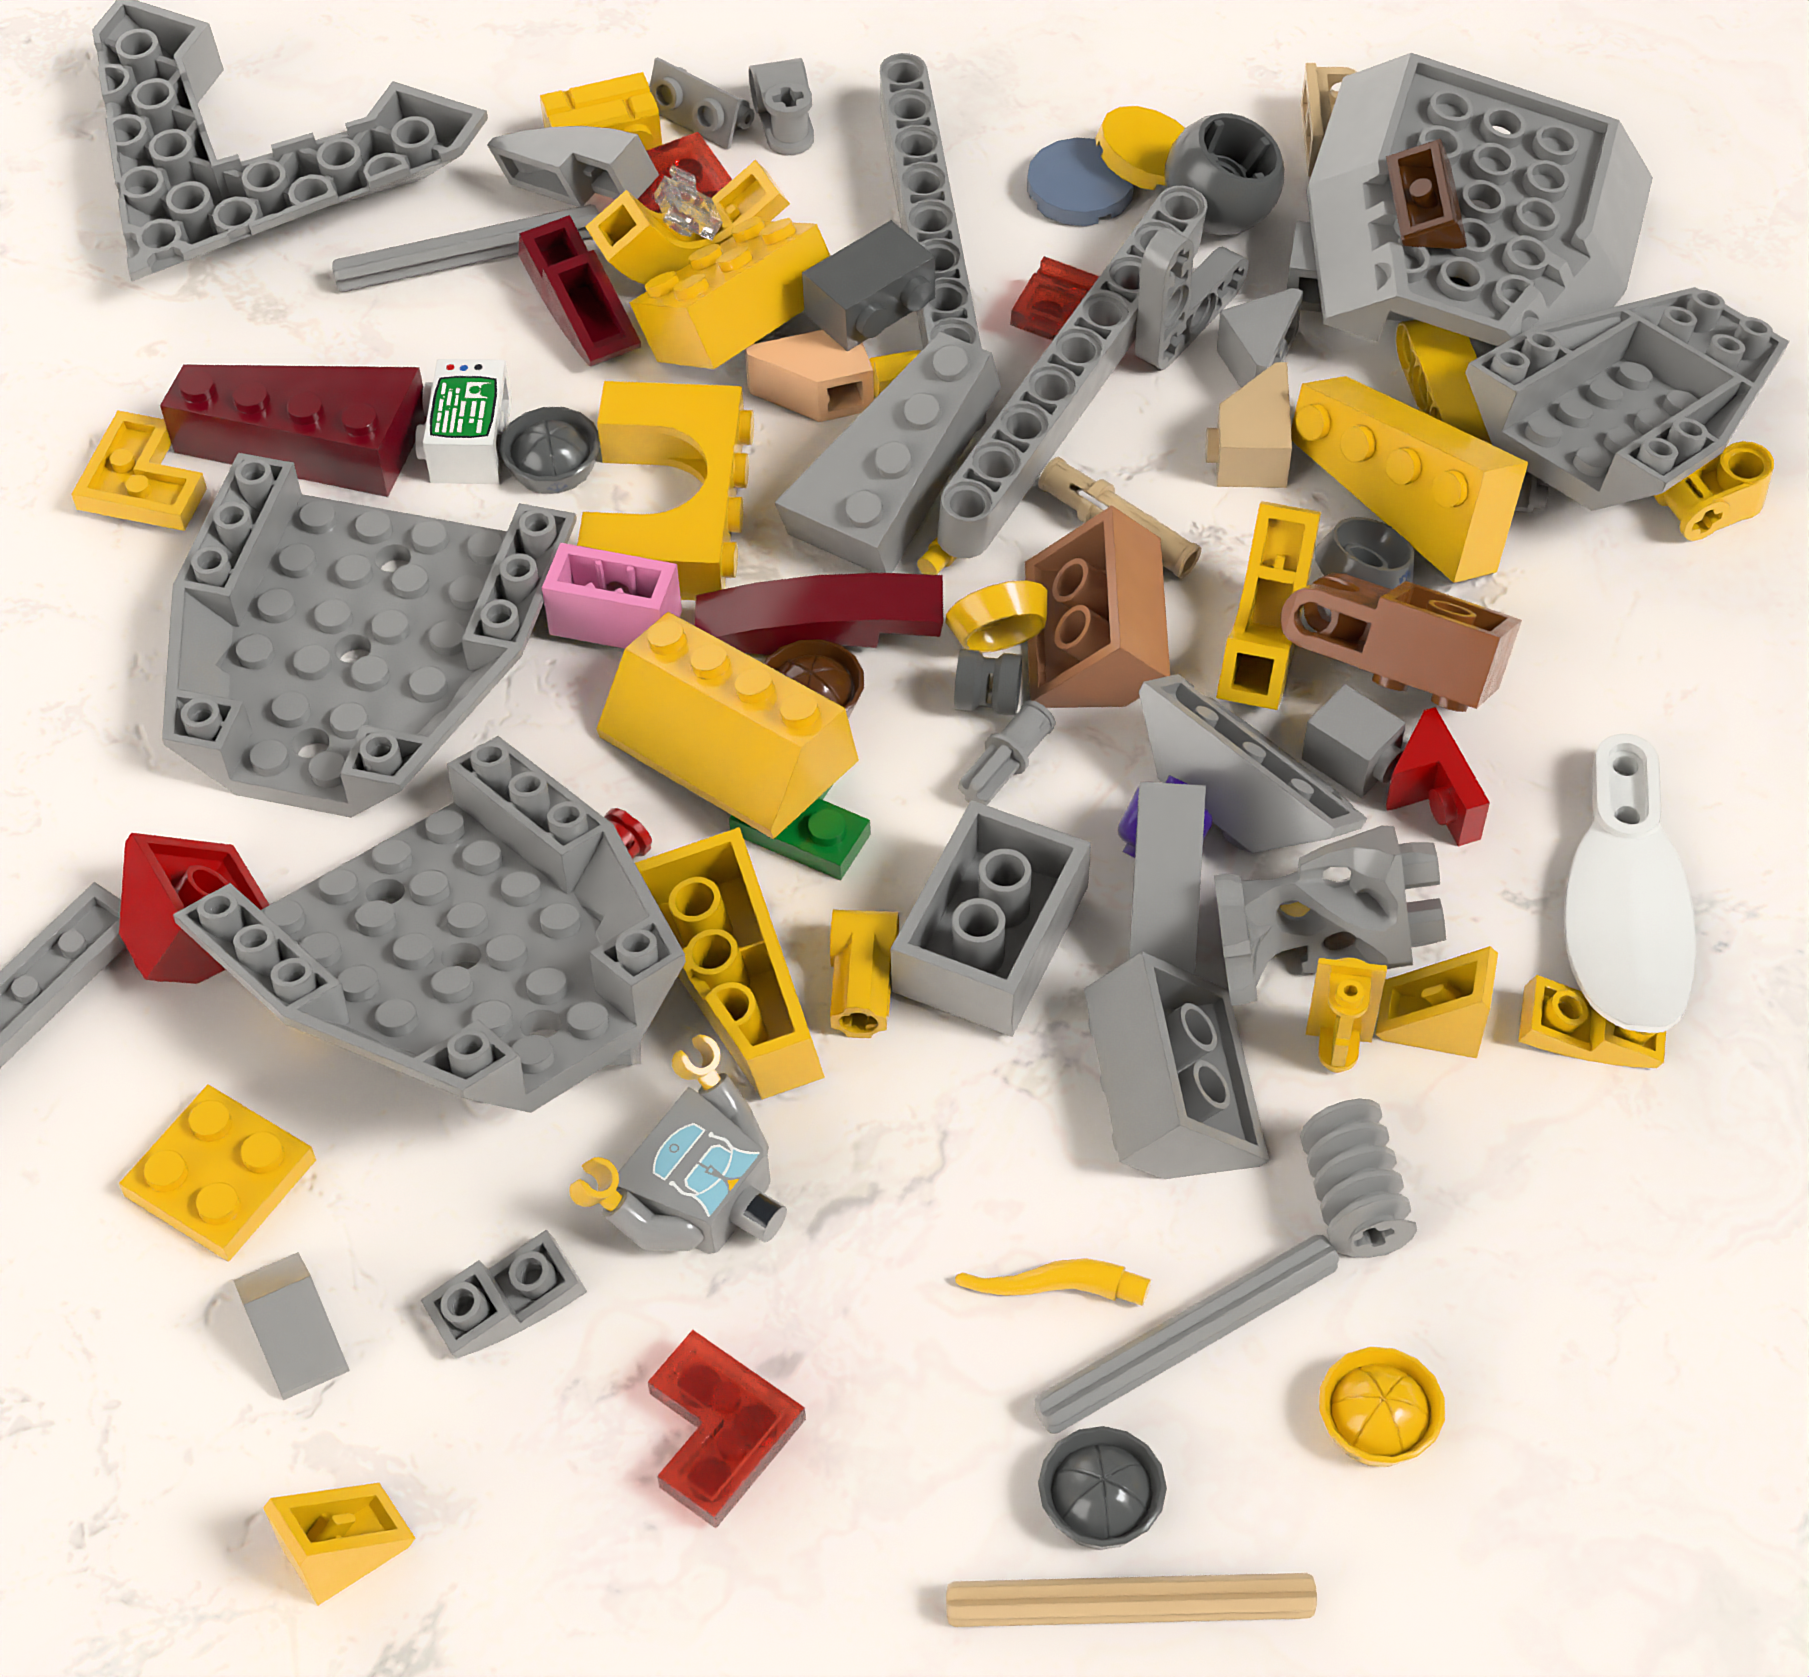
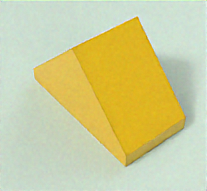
[1375,946,1498,1058]
[263,1483,416,1606]

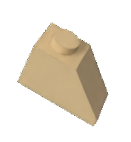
[1205,362,1292,488]

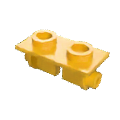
[1305,957,1387,1073]

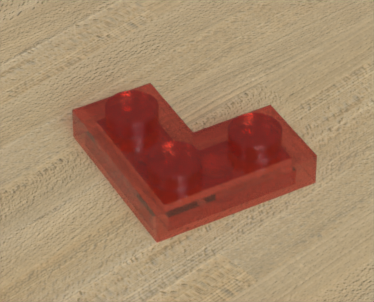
[648,1329,806,1528]

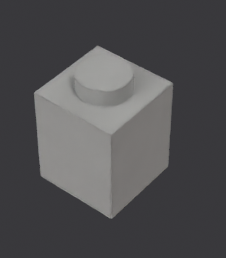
[1302,684,1406,798]

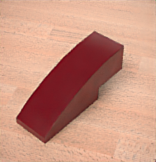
[518,215,641,367]

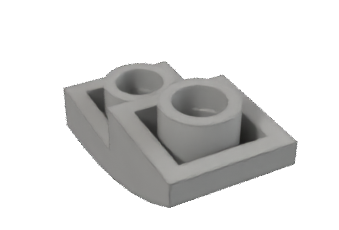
[421,1230,587,1359]

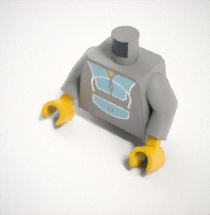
[569,1035,787,1254]

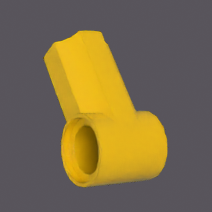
[830,909,899,1038]

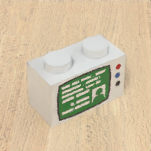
[416,359,512,484]

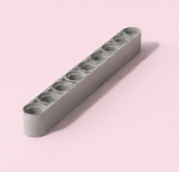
[879,53,986,432]
[937,186,1207,559]

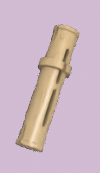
[1038,457,1202,579]

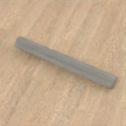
[332,204,599,292]
[1034,1235,1340,1434]

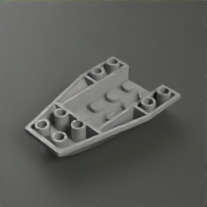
[1465,287,1790,511]

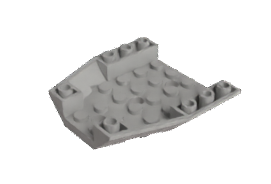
[1306,53,1653,349]
[162,453,577,818]
[173,736,686,1113]

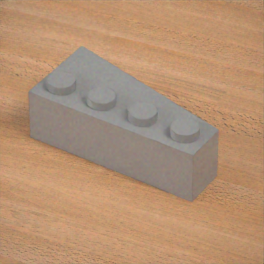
[775,331,1001,573]

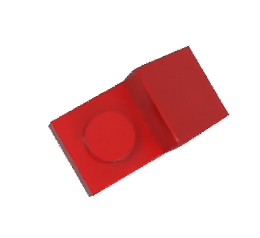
[1385,707,1490,847]

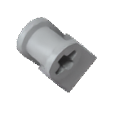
[748,58,814,155]

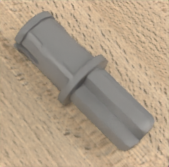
[958,700,1056,805]

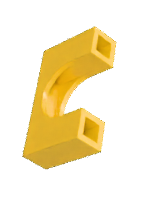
[577,381,754,601]

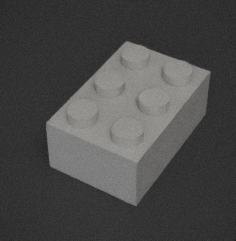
[890,800,1091,1037]

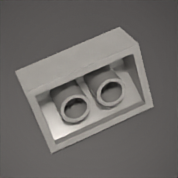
[1084,951,1269,1179]

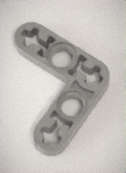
[1135,228,1249,370]

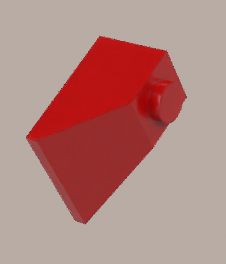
[119,832,270,984]

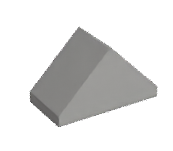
[1217,288,1303,388]
[233,1252,350,1401]

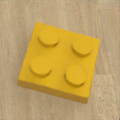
[119,1084,316,1262]

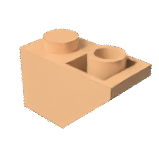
[745,330,874,422]

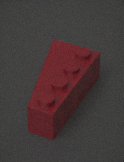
[160,364,427,497]

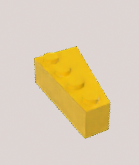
[1291,376,1528,583]
[635,827,825,1099]

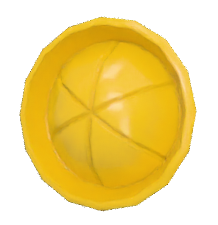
[945,580,1048,653]
[1319,1347,1445,1467]

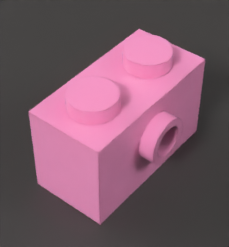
[542,542,682,649]

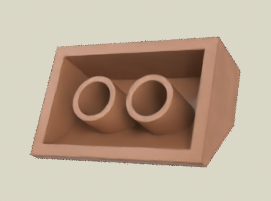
[1025,505,1170,708]

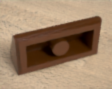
[1386,139,1467,249]

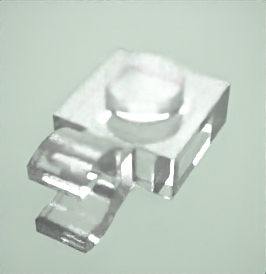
[654,165,723,241]

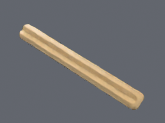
[946,1573,1317,1627]

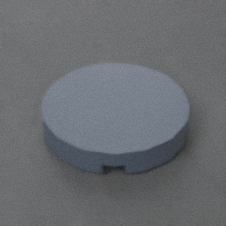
[1027,137,1134,226]

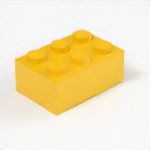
[629,217,831,369]

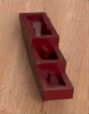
[694,573,944,655]

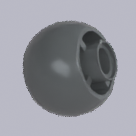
[1165,113,1285,235]

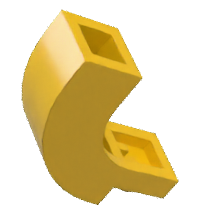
[585,159,790,285]
[1216,501,1322,710]

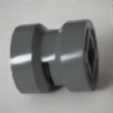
[954,649,1022,716]

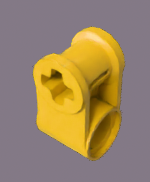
[1653,441,1774,541]

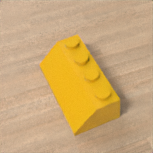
[596,612,859,839]

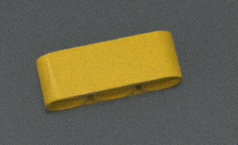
[1396,320,1492,445]

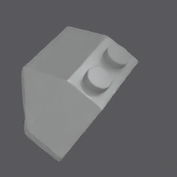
[1139,674,1367,853]

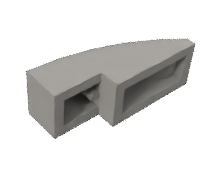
[487,126,659,208]
[1129,782,1206,975]

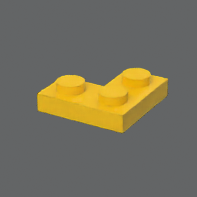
[71,410,207,531]

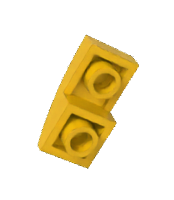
[1518,975,1666,1068]

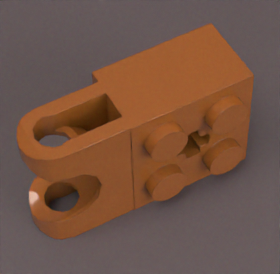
[1281,573,1522,712]

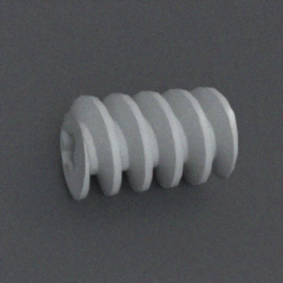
[1300,1098,1417,1258]

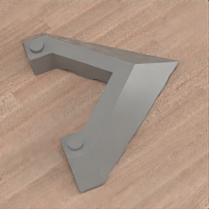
[92,0,488,281]

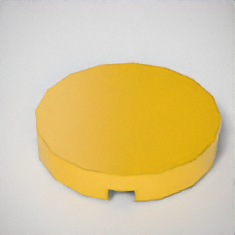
[1095,106,1185,190]

